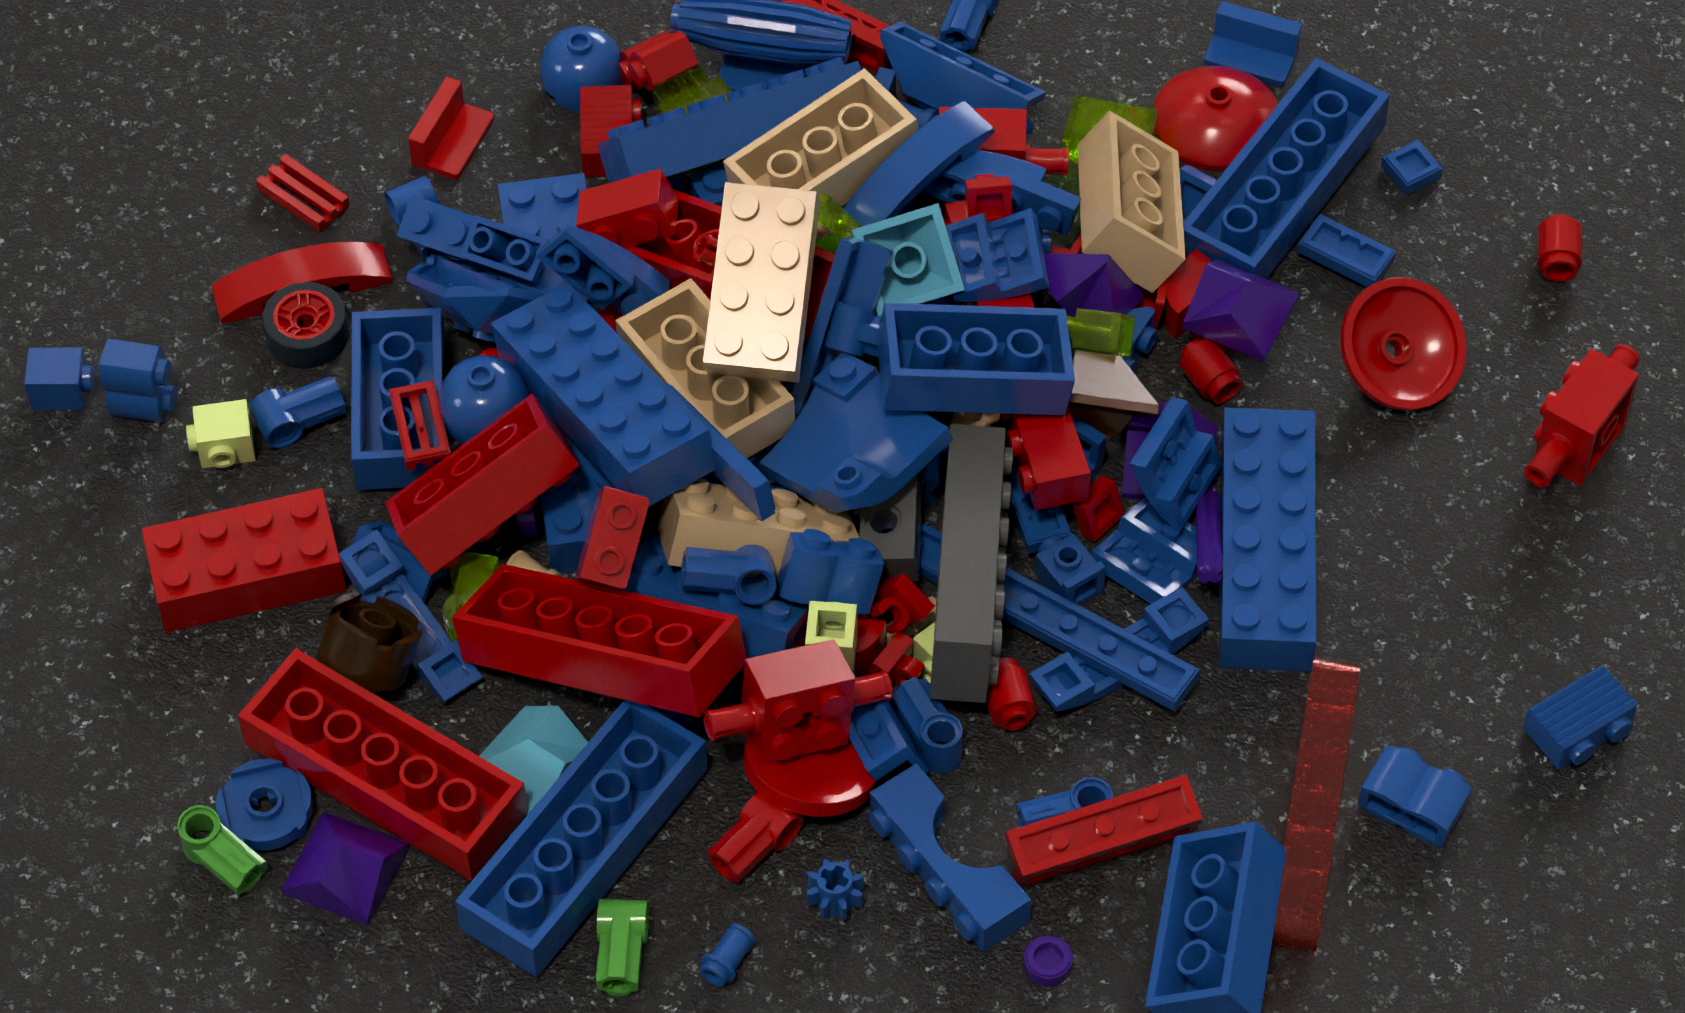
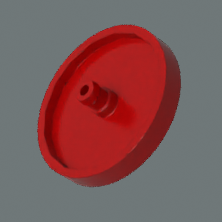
[743,737,878,817]

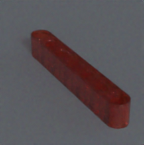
[1272,657,1361,951]

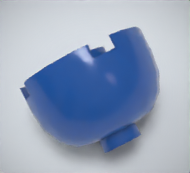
[540,25,624,111]
[439,355,529,444]

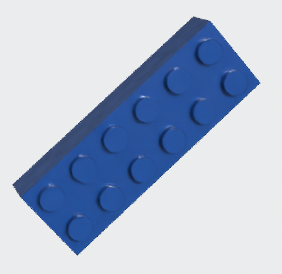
[597,57,861,183]
[1183,57,1390,279]
[490,282,716,507]
[1218,407,1316,672]
[455,700,708,978]

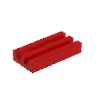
[256,154,350,232]
[389,380,451,471]

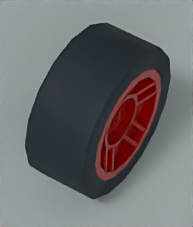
[262,282,349,368]

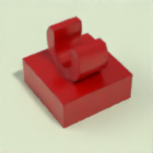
[965,173,1012,222]
[1072,476,1125,542]
[870,573,935,634]
[871,631,925,686]

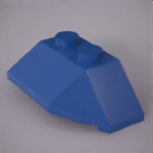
[880,21,1047,111]
[406,254,546,342]

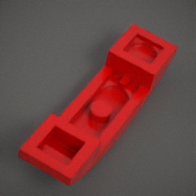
[211,242,393,324]

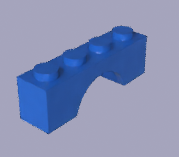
[868,763,1031,953]

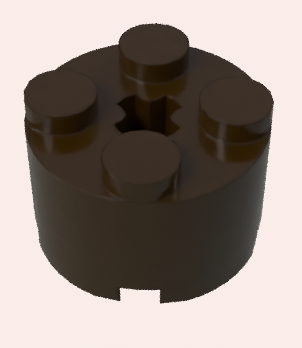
[316,593,422,696]

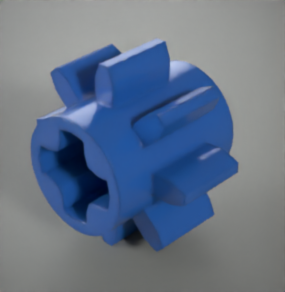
[806,859,864,920]

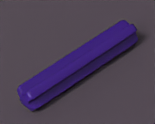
[1196,491,1223,584]

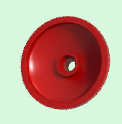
[1152,66,1278,171]
[1340,277,1467,411]

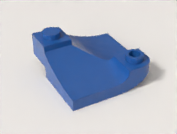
[759,352,953,512]

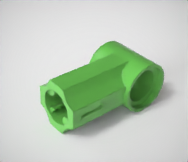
[177,805,267,896]
[596,898,649,996]

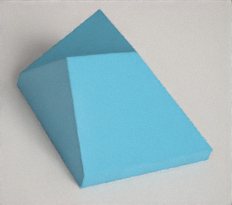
[852,203,965,316]
[479,706,588,816]

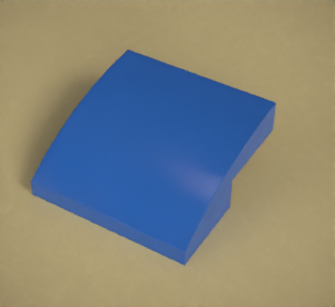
[946,208,1050,302]
[1129,397,1222,531]
[1091,497,1197,604]

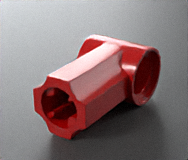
[707,792,803,883]

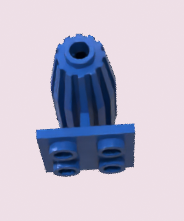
[670,0,853,93]

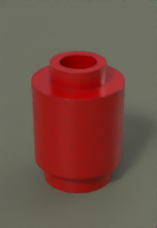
[1538,214,1582,282]
[1179,338,1243,404]
[986,658,1037,730]

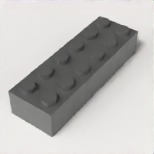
[929,424,1013,703]

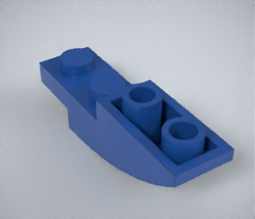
[920,150,1081,237]
[396,195,549,283]
[536,226,670,315]

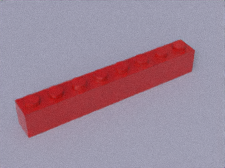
[944,200,1091,510]

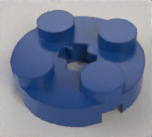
[216,759,313,851]

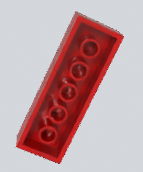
[452,564,747,717]
[238,648,528,881]

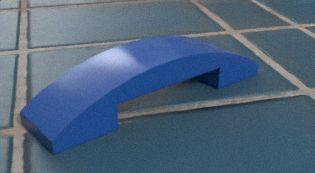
[836,101,995,237]
[338,530,482,704]
[1029,587,1209,712]

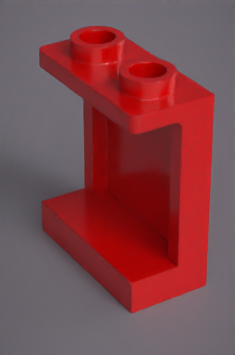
[574,486,649,589]

